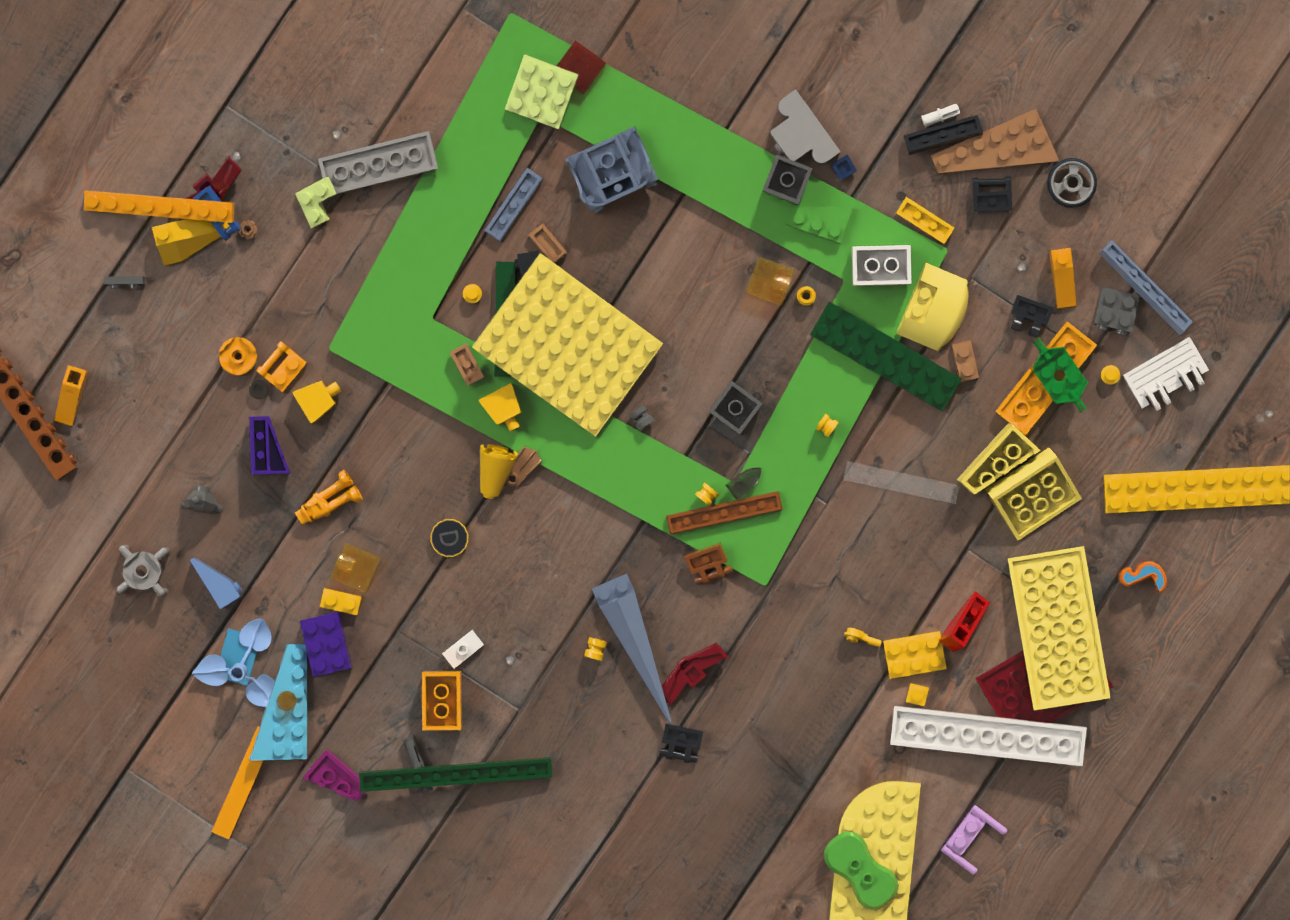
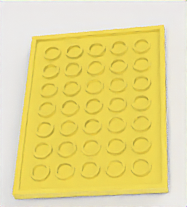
[472,253,663,437]

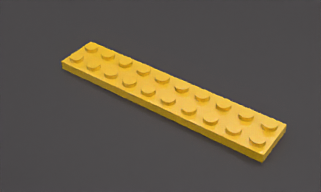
[1103,465,1290,513]

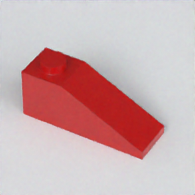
[939,591,990,652]

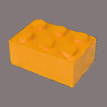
[422,671,462,730]

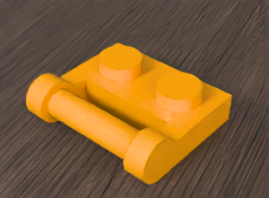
[256,341,307,392]

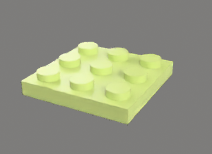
[505,54,579,129]

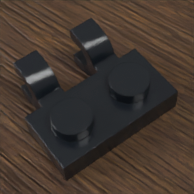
[1010,295,1053,338]

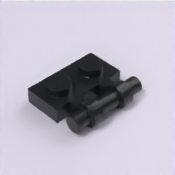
[659,723,703,763]

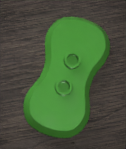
[824,831,899,910]

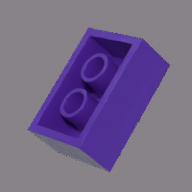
[300,611,353,677]

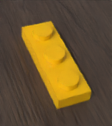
[895,197,954,244]

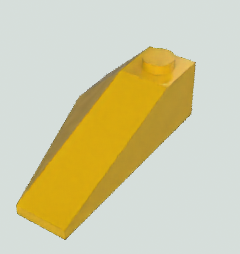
[152,219,229,266]

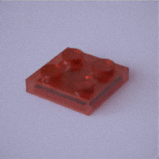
[557,40,606,95]

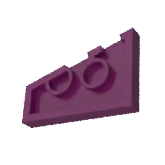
[302,749,365,802]

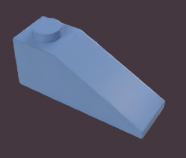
[190,558,242,609]

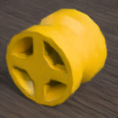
[815,414,838,438]
[695,483,719,506]

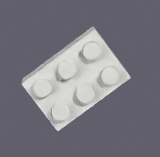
[851,245,911,286]

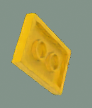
[883,631,947,679]

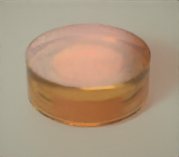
[276,691,297,711]

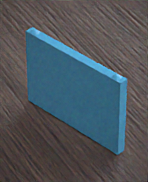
[220,628,257,685]

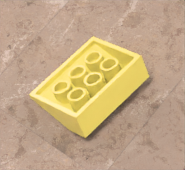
[985,448,1082,540]

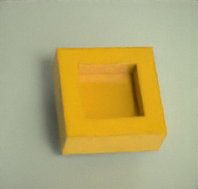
[905,683,929,706]

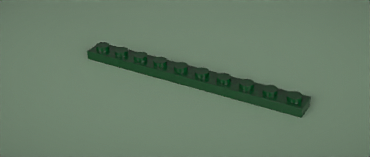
[359,757,552,792]

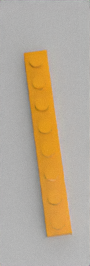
[84,191,235,223]

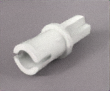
[921,104,960,127]

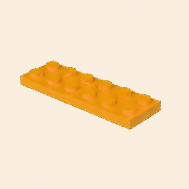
[995,321,1097,435]

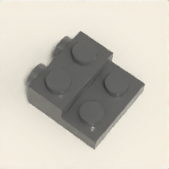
[1093,286,1140,336]

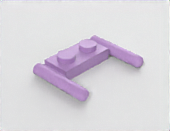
[941,805,1007,875]

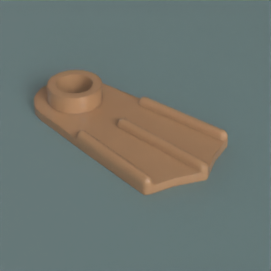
[505,446,542,487]

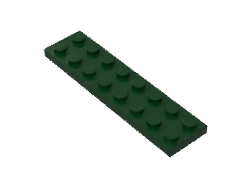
[810,302,962,412]

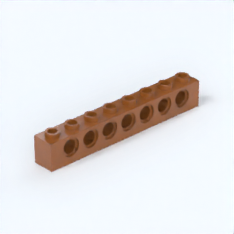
[0,348,78,481]

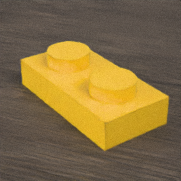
[320,588,362,615]

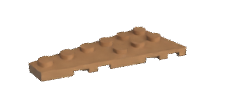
[930,109,1059,174]

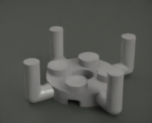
[116,545,170,596]

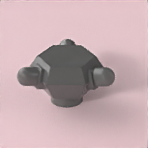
[181,486,223,513]

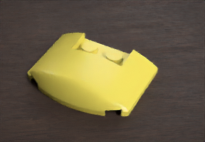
[896,263,969,351]

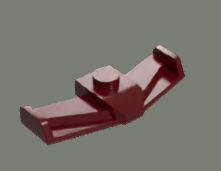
[184,155,242,200]
[662,643,729,706]

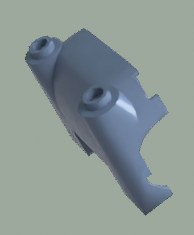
[565,126,659,213]

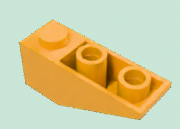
[54,365,90,426]

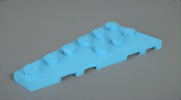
[249,644,307,761]

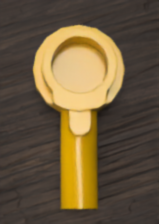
[844,628,881,647]

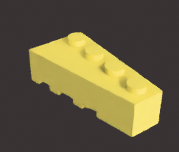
[957,423,1041,494]

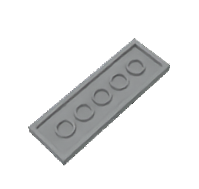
[318,131,439,194]

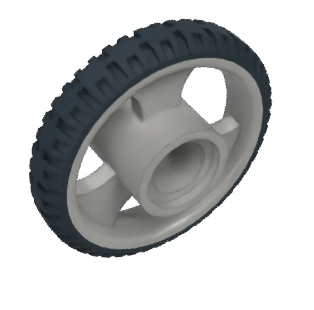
[1047,158,1097,208]

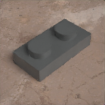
[104,276,145,289]

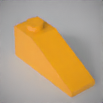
[1049,248,1076,309]

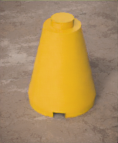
[480,444,518,499]

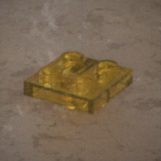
[746,257,795,306]
[330,543,381,593]

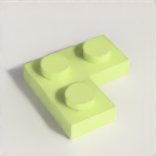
[295,177,336,228]

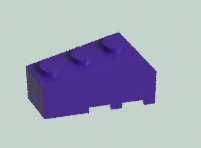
[248,416,290,475]

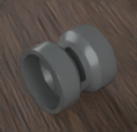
[629,404,655,430]

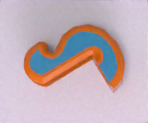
[1118,561,1167,593]

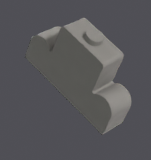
[770,89,841,164]

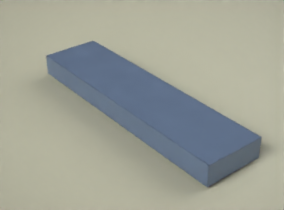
[484,168,543,242]

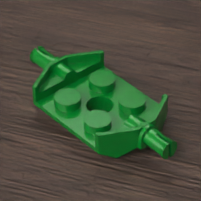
[1032,338,1088,413]

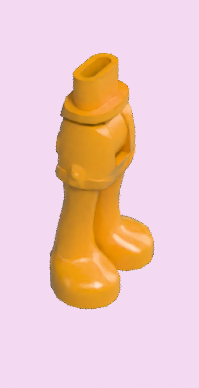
[295,470,363,525]

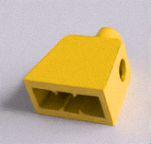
[292,381,341,424]
[479,383,522,431]

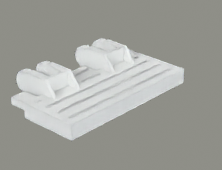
[1122,337,1209,411]

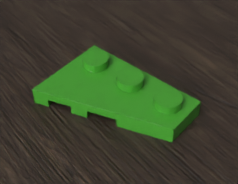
[786,206,853,244]

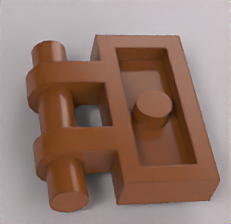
[684,542,733,585]

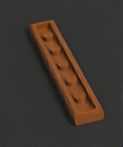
[666,491,783,534]

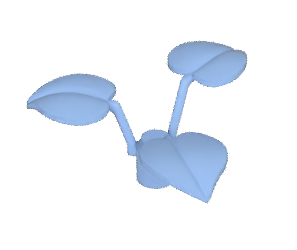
[192,619,274,707]

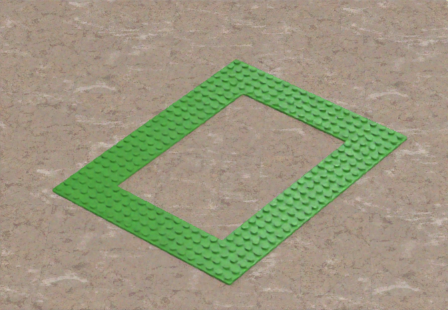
[329,14,947,585]

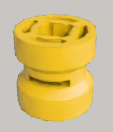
[584,637,607,661]

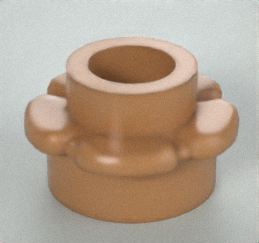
[239,220,258,239]

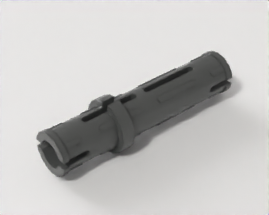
[402,735,433,794]

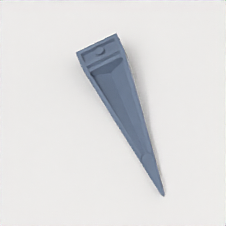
[592,573,671,723]

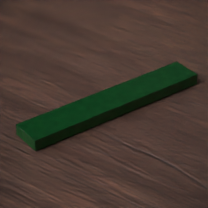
[494,262,515,377]

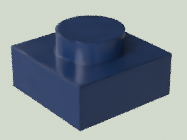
[831,154,857,181]

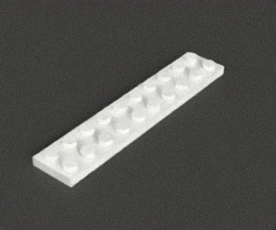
[890,706,1087,766]

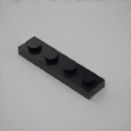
[904,115,983,155]

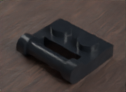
[972,176,1012,212]

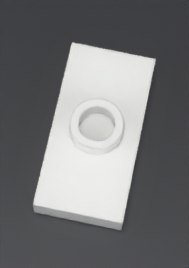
[442,630,484,668]

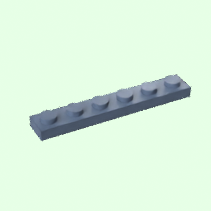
[1099,240,1193,335]

